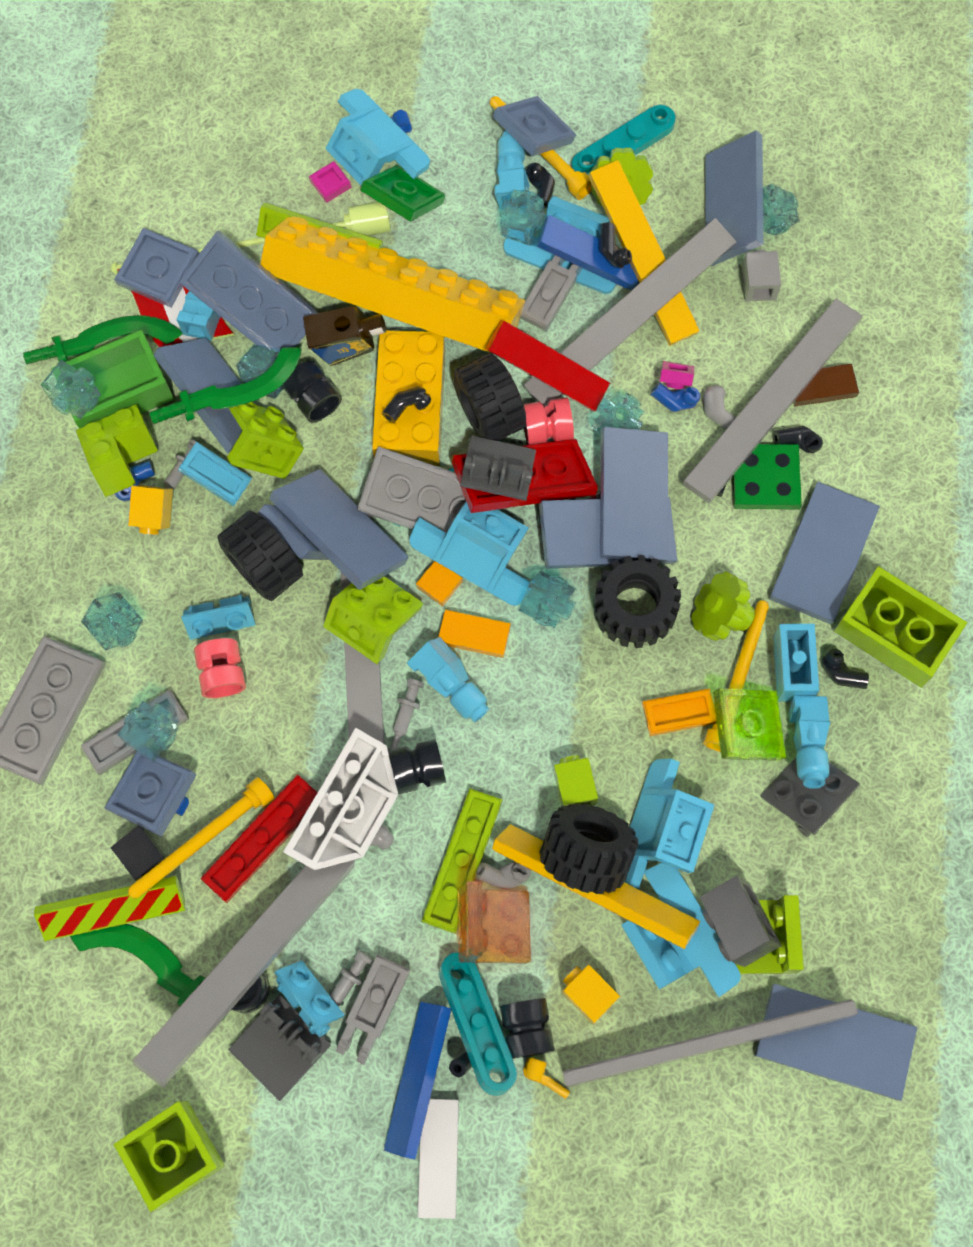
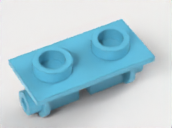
[181,594,256,640]
[275,960,344,1037]

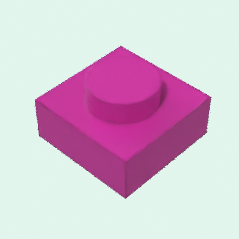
[660,361,695,389]

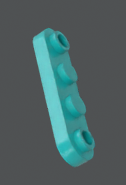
[572,105,676,175]
[439,952,517,1096]

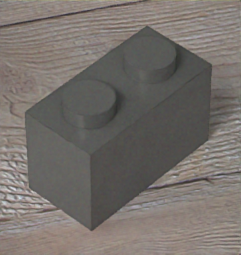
[700,875,782,967]

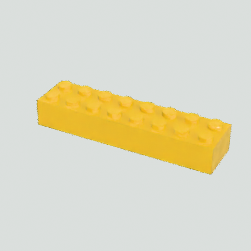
[260,217,525,352]

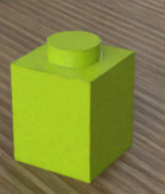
[553,755,598,807]

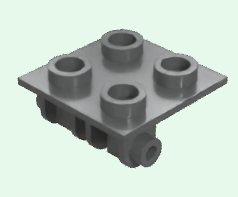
[460,435,536,501]
[760,757,860,837]
[228,994,331,1101]

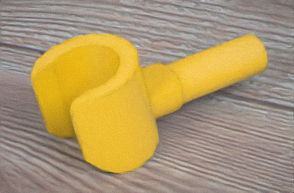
[523,1058,570,1099]

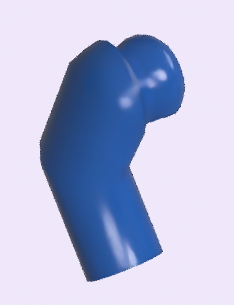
[650,382,700,412]
[115,460,155,501]

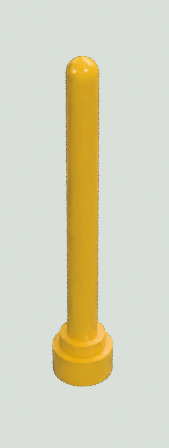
[490,96,592,200]
[703,600,769,753]
[128,777,274,898]

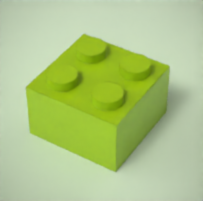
[113,1101,225,1212]

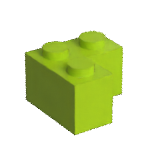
[75,404,158,498]

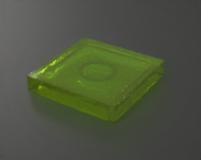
[713,688,786,761]

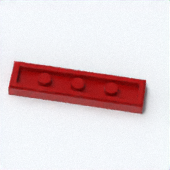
[485,320,610,412]
[200,775,318,903]

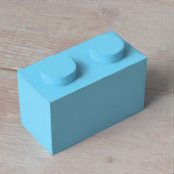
[773,624,819,702]

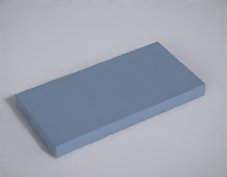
[705,130,764,266]
[179,230,318,360]
[153,338,258,453]
[600,427,668,563]
[270,469,409,590]
[769,482,880,625]
[539,497,678,569]
[755,984,917,1101]

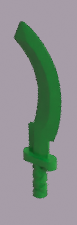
[23,315,182,365]
[149,347,301,425]
[70,924,227,1019]

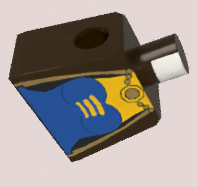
[303,306,386,366]

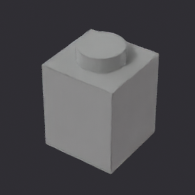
[741,250,781,302]

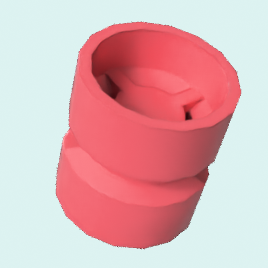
[524,397,574,445]
[194,638,246,698]

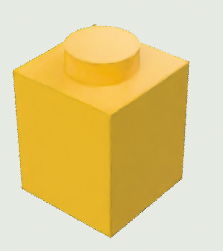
[128,485,173,535]
[562,964,620,1025]

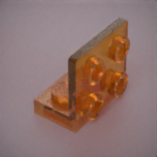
[458,881,531,964]

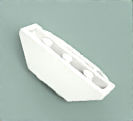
[283,728,398,870]

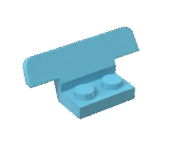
[325,89,430,186]
[503,196,617,294]
[409,502,534,606]
[624,759,714,889]
[621,863,741,997]

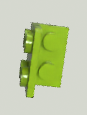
[227,402,304,479]
[323,576,423,664]
[735,895,804,974]

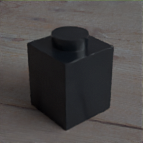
[110,825,167,881]

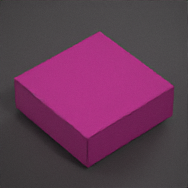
[309,161,352,203]

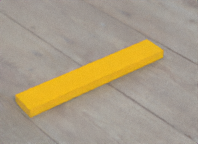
[588,160,700,346]
[492,824,700,949]

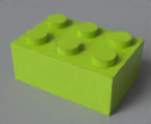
[834,566,968,688]

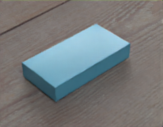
[178,442,252,507]

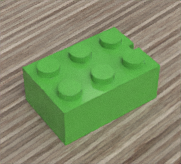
[51,330,174,429]

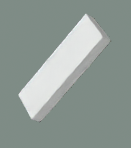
[418,1099,459,1219]

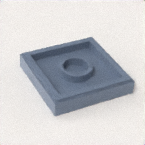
[493,96,576,156]
[114,228,199,308]
[258,504,329,560]
[104,747,197,837]

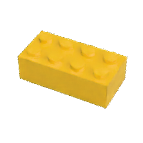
[372,331,446,466]

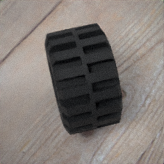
[454,353,526,441]
[217,510,303,601]
[593,555,681,648]
[540,803,639,894]

